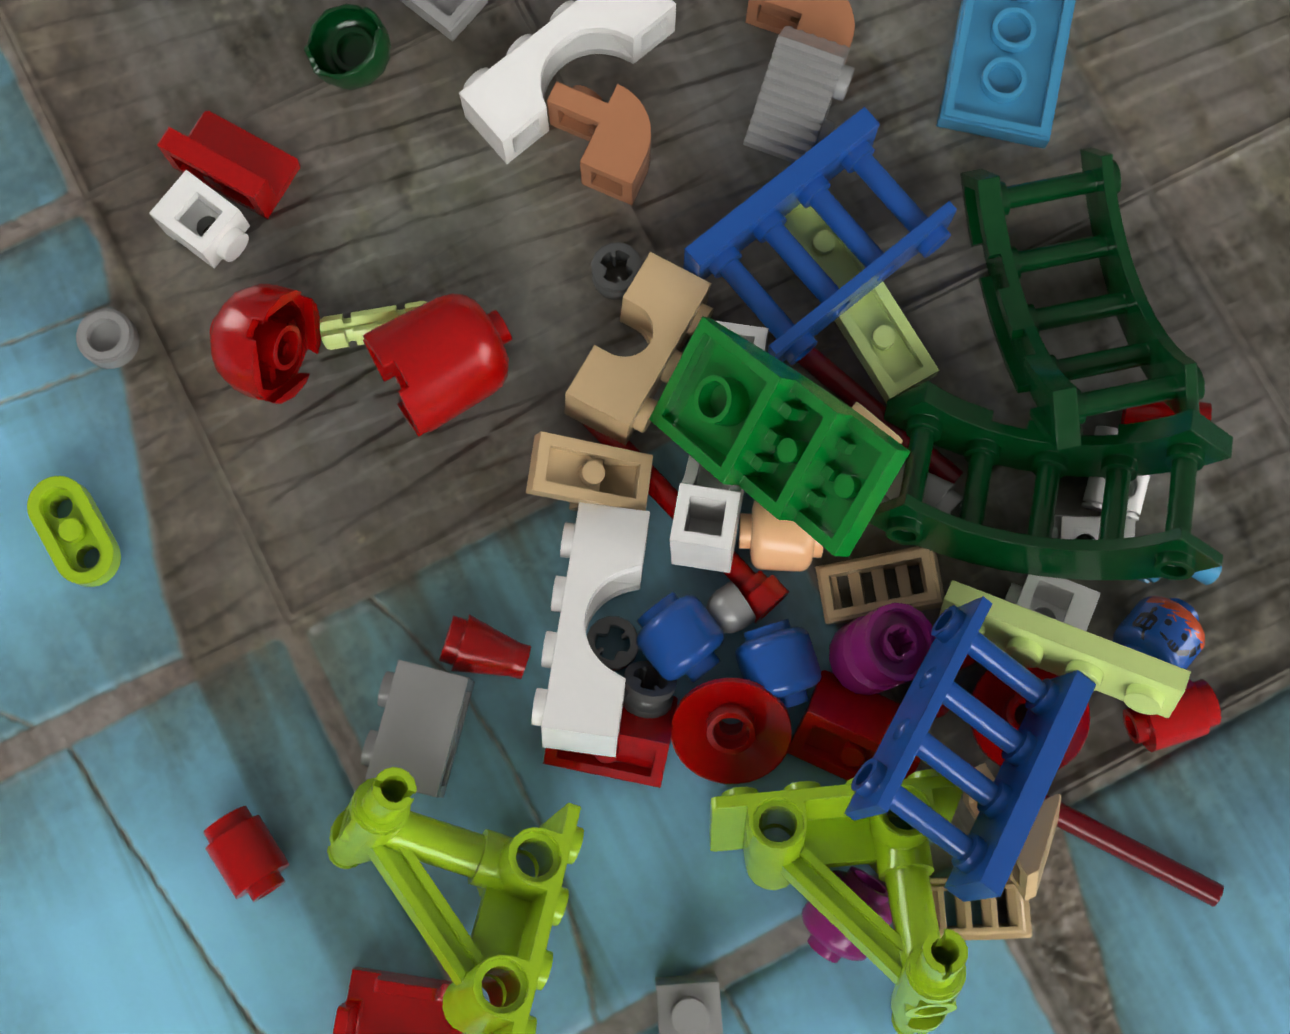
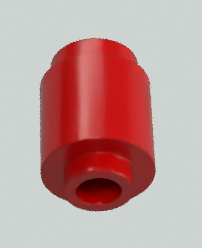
[1123,679,1222,752]
[203,806,290,902]

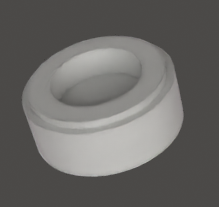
[76,308,140,369]

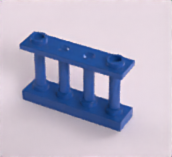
[684,106,957,365]
[844,596,1096,902]

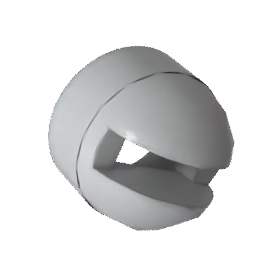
[706,581,756,633]

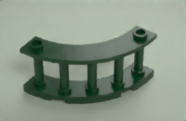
[960,147,1205,450]
[869,381,1233,580]

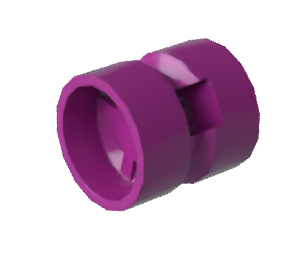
[829,602,935,696]

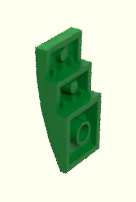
[649,316,911,557]

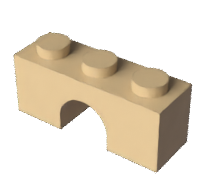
[565,252,714,445]

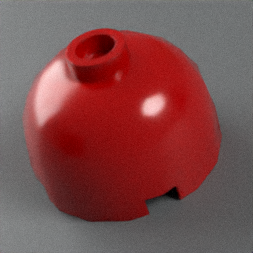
[210,284,321,404]

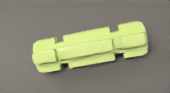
[320,301,427,350]

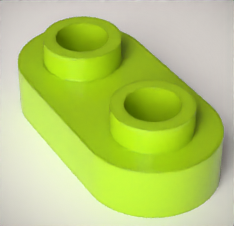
[27,476,121,587]

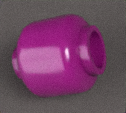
[801,866,892,963]

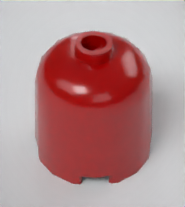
[363,293,512,437]

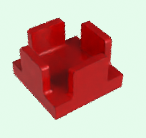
[333,967,465,1034]

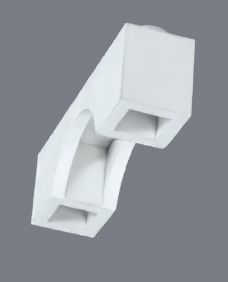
[459,0,676,164]
[669,321,768,573]
[531,502,650,758]

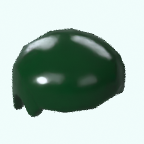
[304,4,391,90]

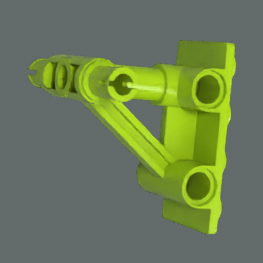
[327,767,584,1034]
[709,769,968,1034]

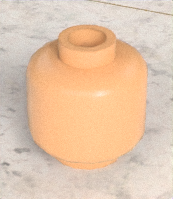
[738,500,823,572]

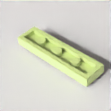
[784,204,939,404]
[939,580,1191,719]

